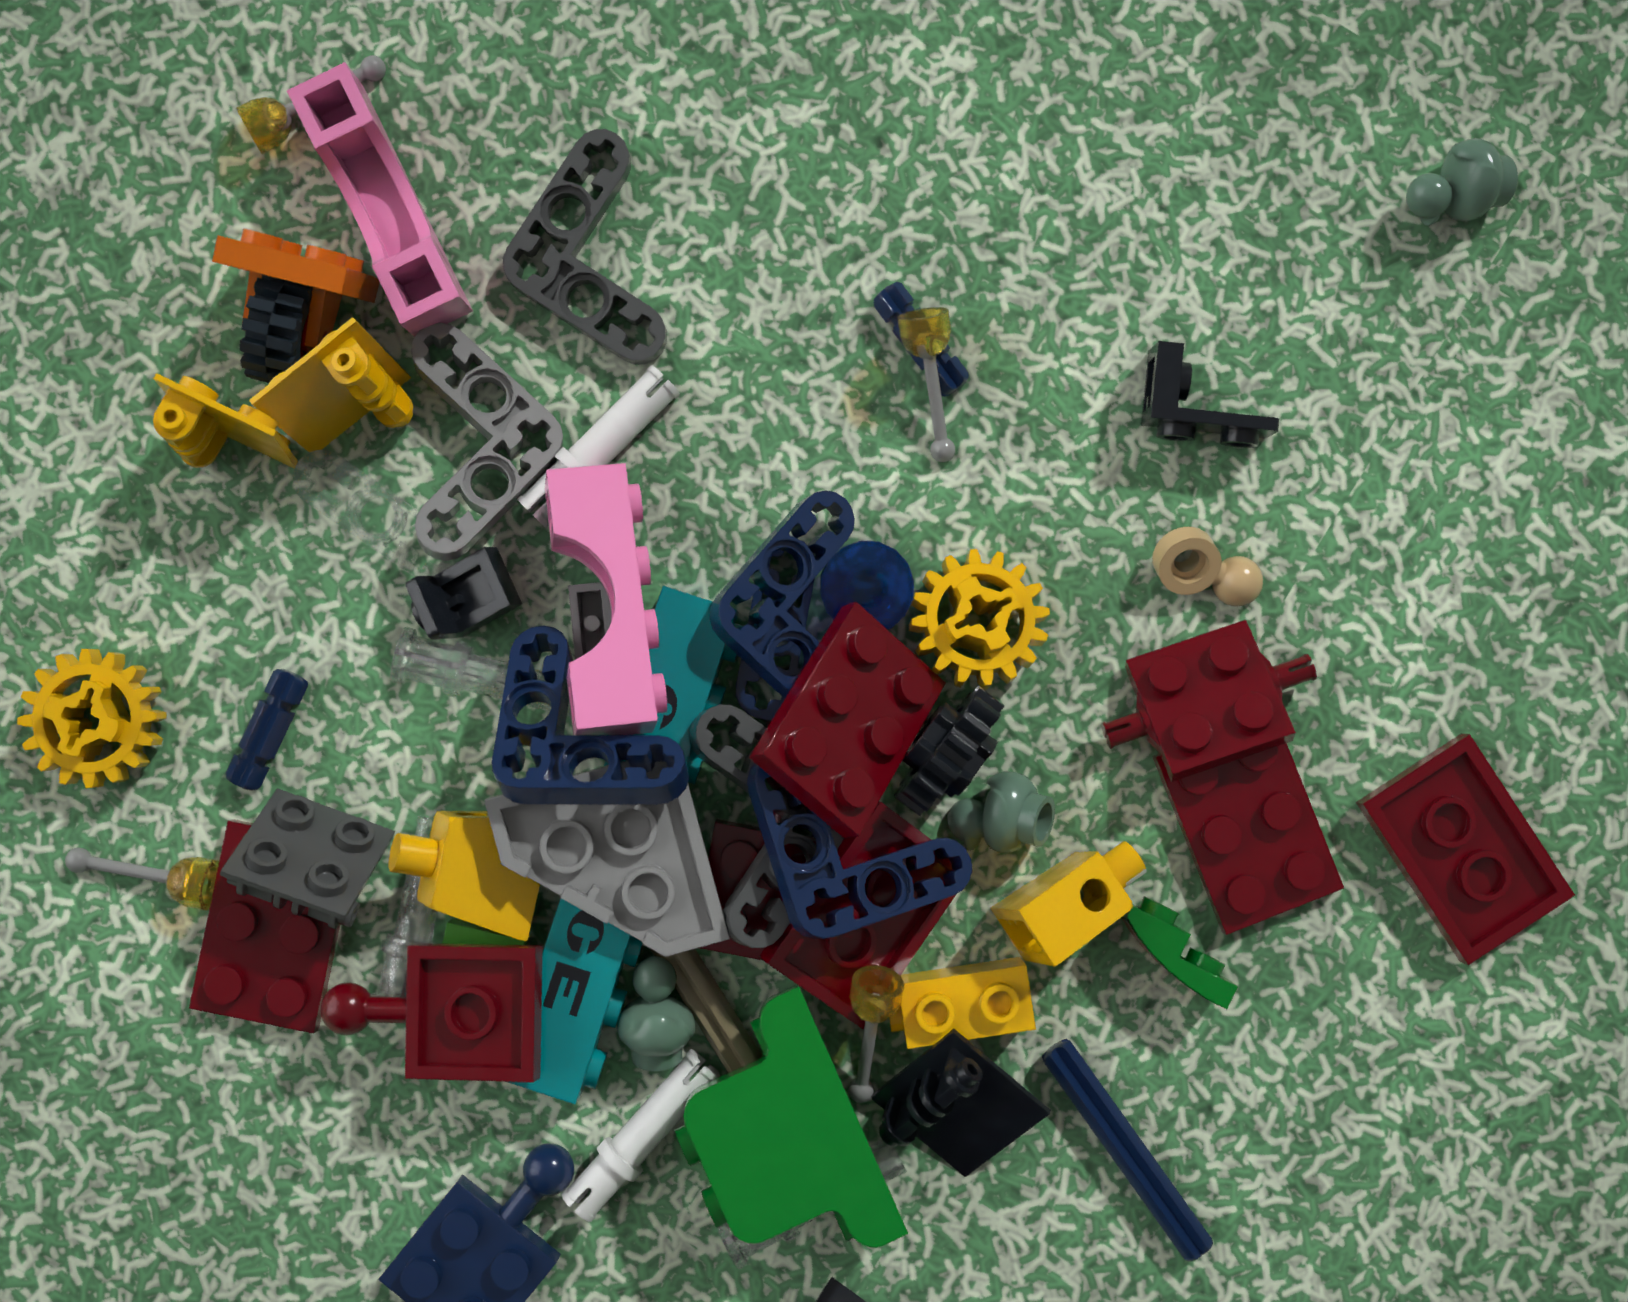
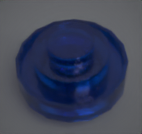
[819,540,914,630]

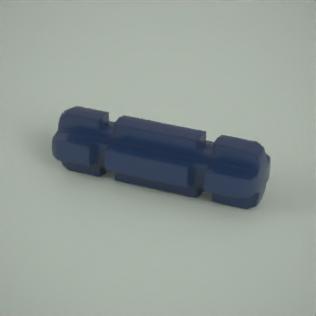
[874,281,969,397]
[225,669,308,791]

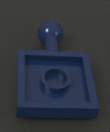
[378,1143,574,1302]

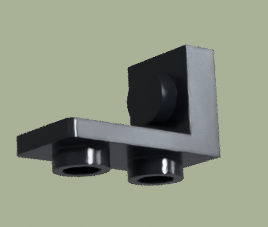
[1141,341,1279,448]

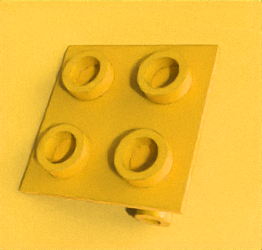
[249,317,413,456]
[153,373,301,470]

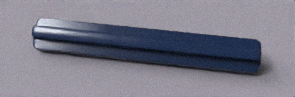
[1042,1039,1213,1262]

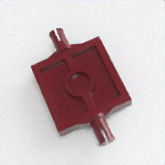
[1101,620,1317,782]

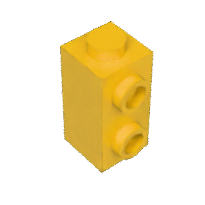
[886,957,1036,1049]

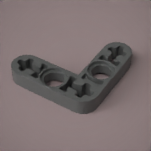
[503,129,667,364]
[689,705,844,948]

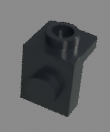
[405,547,522,640]

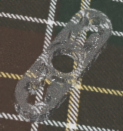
[293,450,459,578]

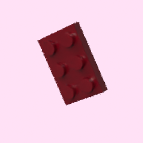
[749,601,946,839]
[1356,733,1575,965]
[1152,743,1344,935]
[759,801,973,1029]
[189,819,341,1034]

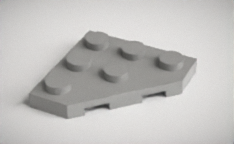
[484,760,729,957]

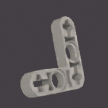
[411,323,563,561]

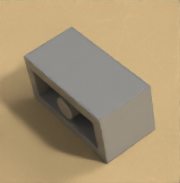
[568,582,611,660]

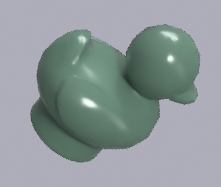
[1406,138,1518,226]
[947,771,1055,853]
[617,956,695,1071]

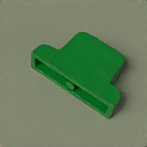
[675,984,909,1247]

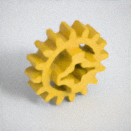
[909,549,1050,690]
[17,649,167,788]

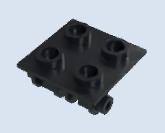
[871,1029,1051,1177]

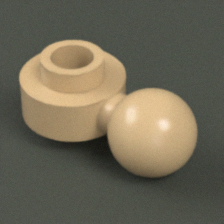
[1152,527,1263,606]

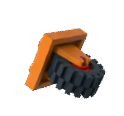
[212,228,380,383]

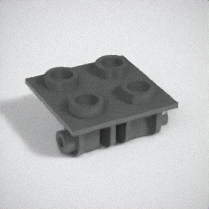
[220,788,395,929]

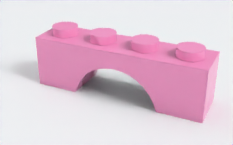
[286,62,473,337]
[545,463,667,735]

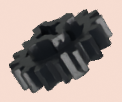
[894,686,1004,816]

